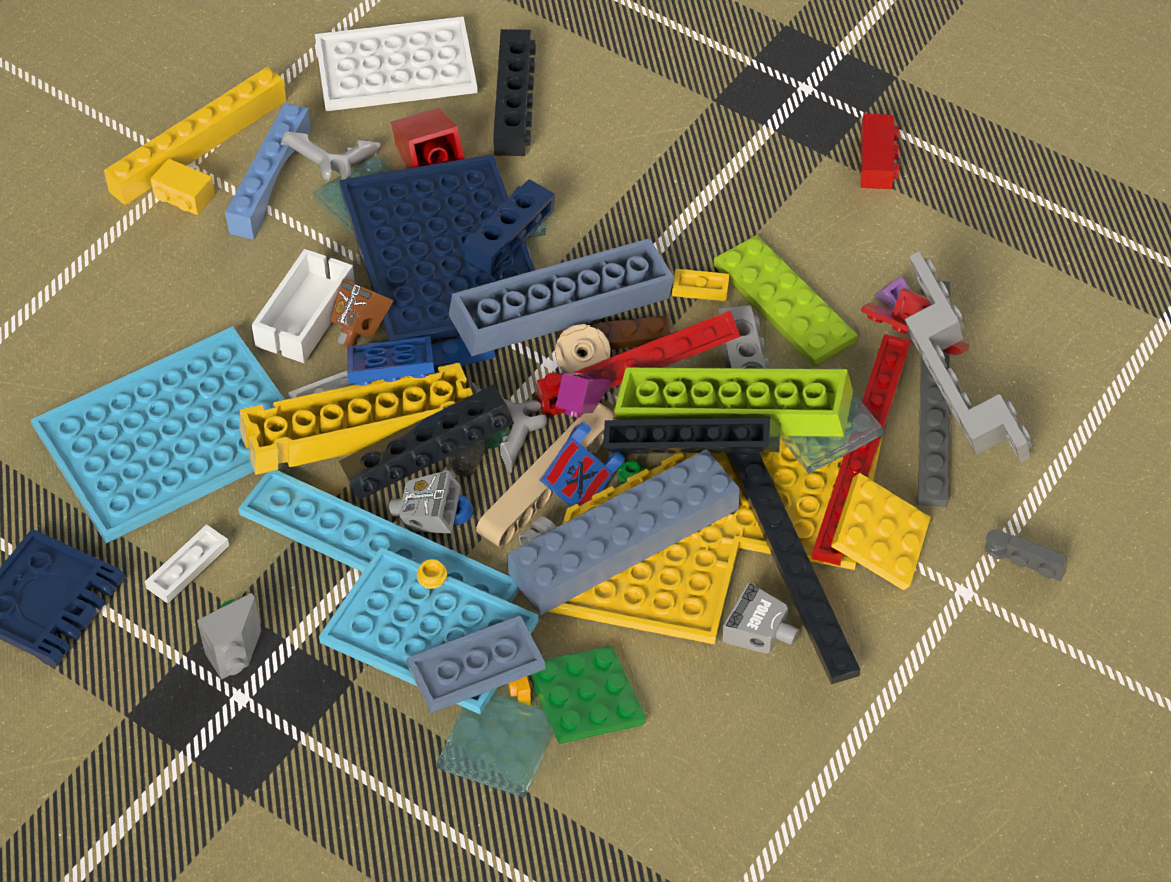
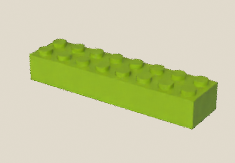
[614,368,853,437]

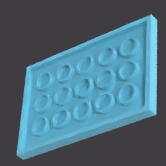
[319,547,539,714]

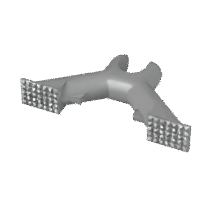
[281,131,380,181]
[471,383,548,473]

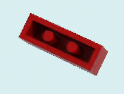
[860,113,899,189]

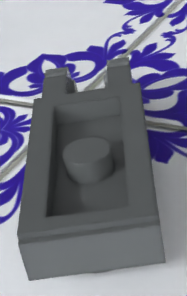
[985,529,1067,581]

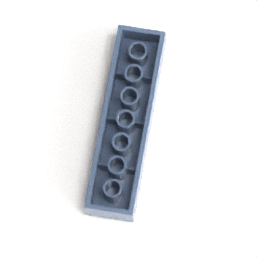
[449,238,674,356]
[507,449,740,616]

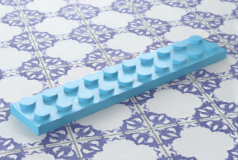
[238,470,520,603]

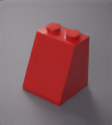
[390,107,464,169]

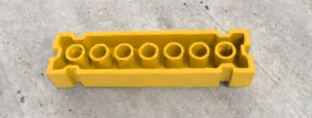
[240,363,473,475]

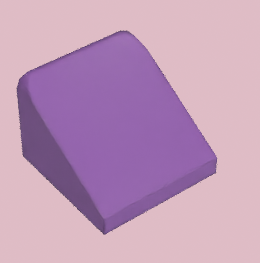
[875,276,911,310]

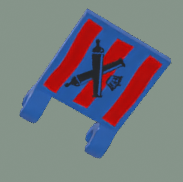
[539,421,625,507]

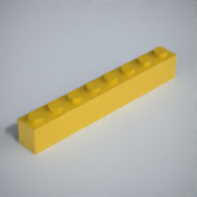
[104,67,287,205]

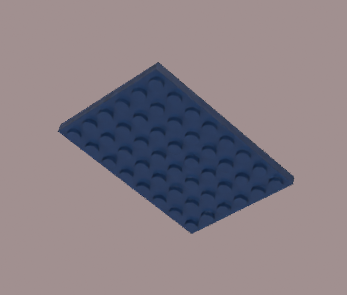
[339,155,535,341]

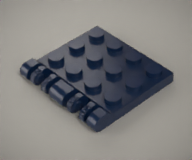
[0,529,126,668]

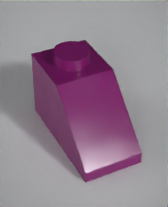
[556,373,611,418]

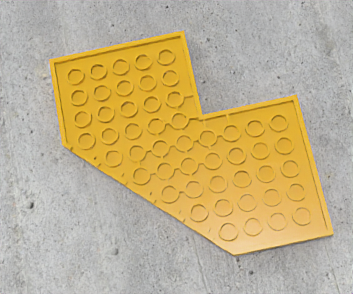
[548,420,884,644]

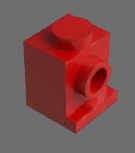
[536,372,565,417]

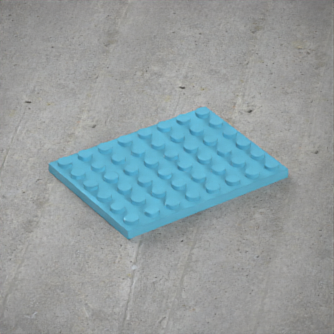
[31,326,285,543]

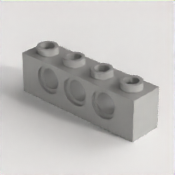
[718,305,770,369]

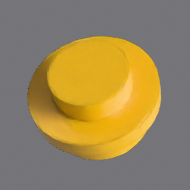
[417,559,447,589]

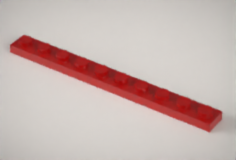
[812,334,911,566]

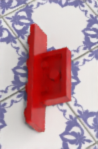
[861,288,970,356]

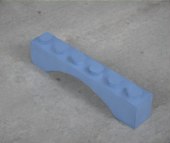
[225,103,311,240]

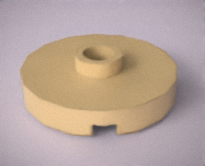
[555,324,611,373]

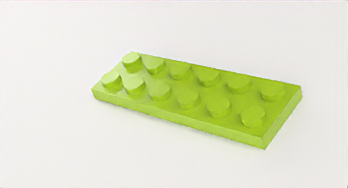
[714,235,858,367]

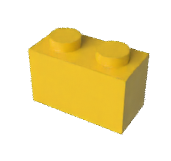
[151,159,215,215]

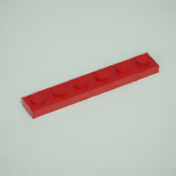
[573,311,740,389]

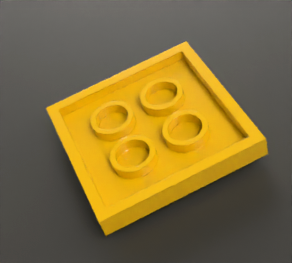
[831,473,931,590]

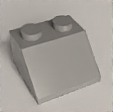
[197,593,261,680]

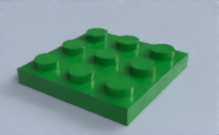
[528,645,646,744]

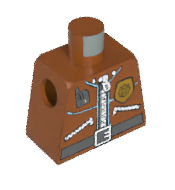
[330,279,393,346]

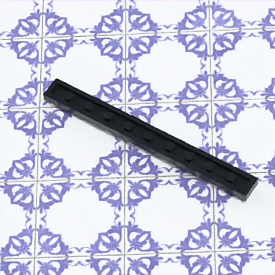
[726,453,861,684]

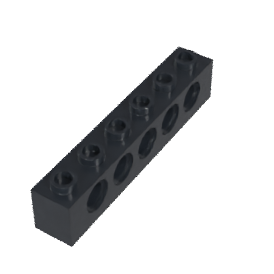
[493,29,536,156]
[339,384,514,500]
[603,417,780,454]

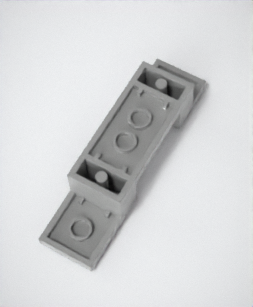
[905,251,1032,463]

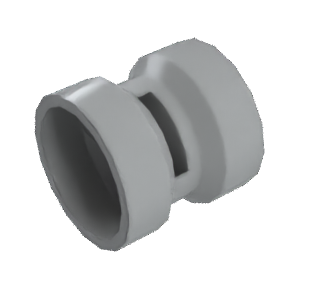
[519,516,557,546]

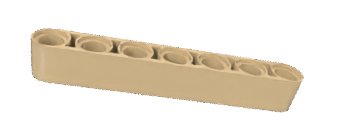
[476,403,617,548]

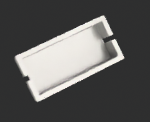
[252,249,355,363]

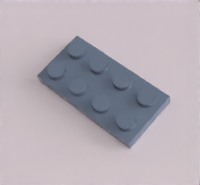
[406,615,545,713]

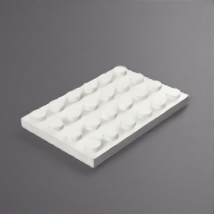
[315,17,478,111]

